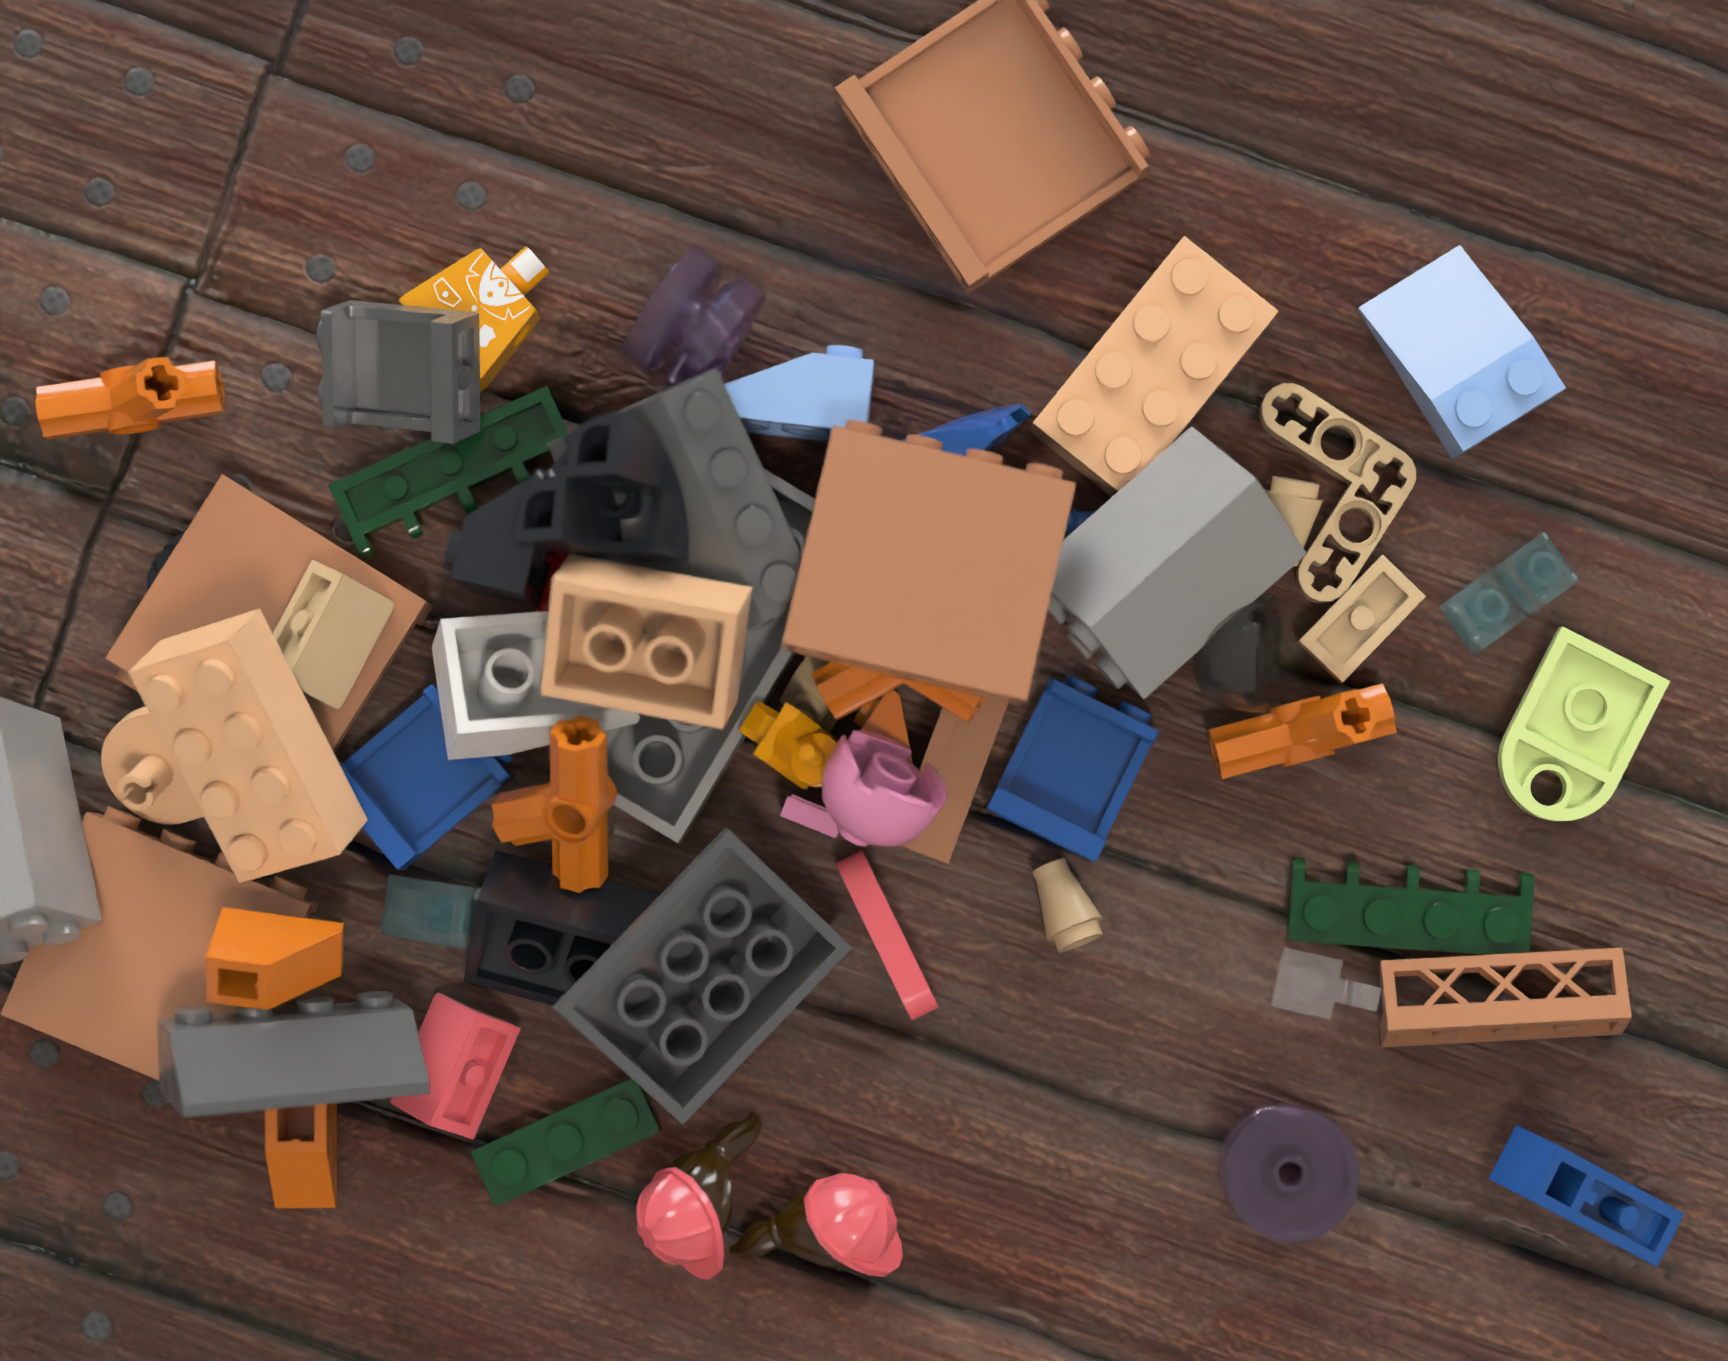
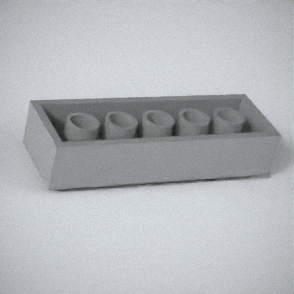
[603,468,815,844]

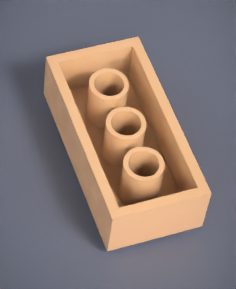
[1030,236,1278,497]

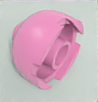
[822,730,948,847]

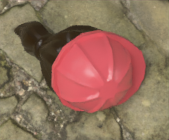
[636,1112,761,1279]
[730,1173,903,1277]

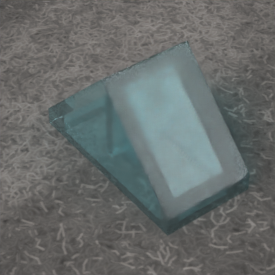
[380,875,481,948]

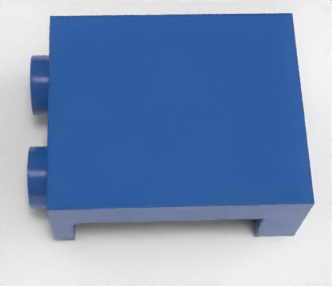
[985,674,1160,863]
[339,683,514,870]

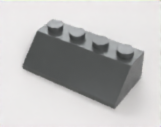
[157,991,430,1117]

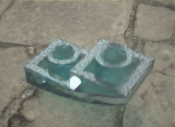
[1439,532,1579,655]

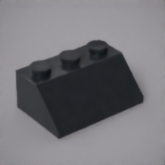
[444,476,553,608]
[464,850,661,1006]

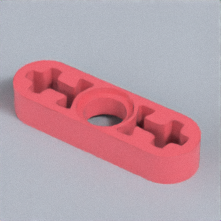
[835,850,939,1021]

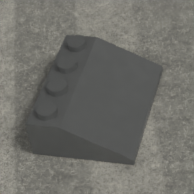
[547,367,802,629]
[554,827,852,1124]

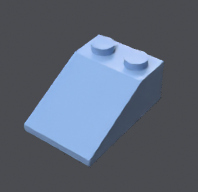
[1357,245,1566,460]
[725,345,874,442]

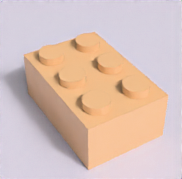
[540,554,752,729]

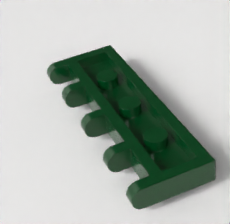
[328,386,569,562]
[1286,857,1534,955]

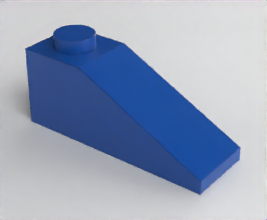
[1489,1125,1685,1267]

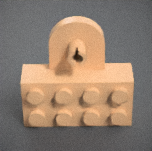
[101,609,368,883]

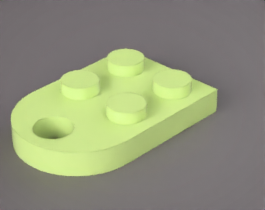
[1498,626,1670,821]

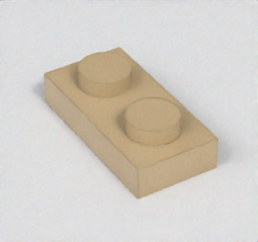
[1297,555,1426,684]

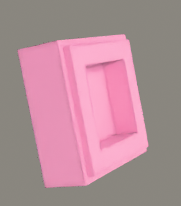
[780,795,839,839]

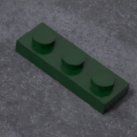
[470,1078,661,1207]

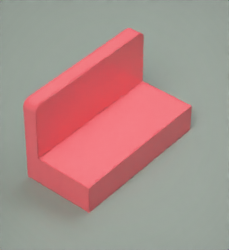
[390,993,521,1140]

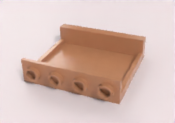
[835,0,1150,295]
[780,420,1076,706]
[106,474,433,753]
[0,806,319,1080]

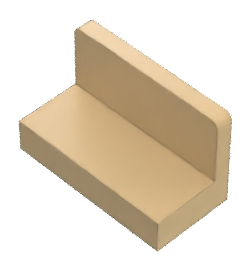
[273,560,395,709]

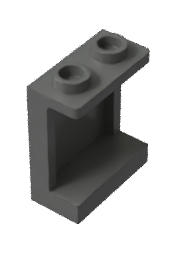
[316,300,480,444]

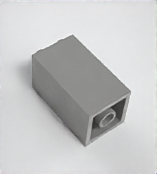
[1047,426,1307,699]
[0,697,102,964]

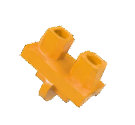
[739,701,838,791]

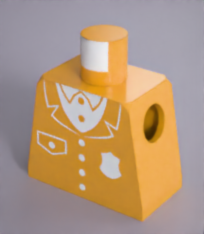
[398,246,550,393]

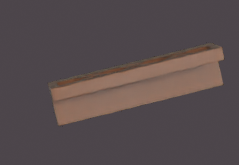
[898,698,1008,864]
[1379,948,1632,1048]

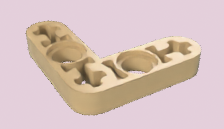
[1259,383,1416,604]

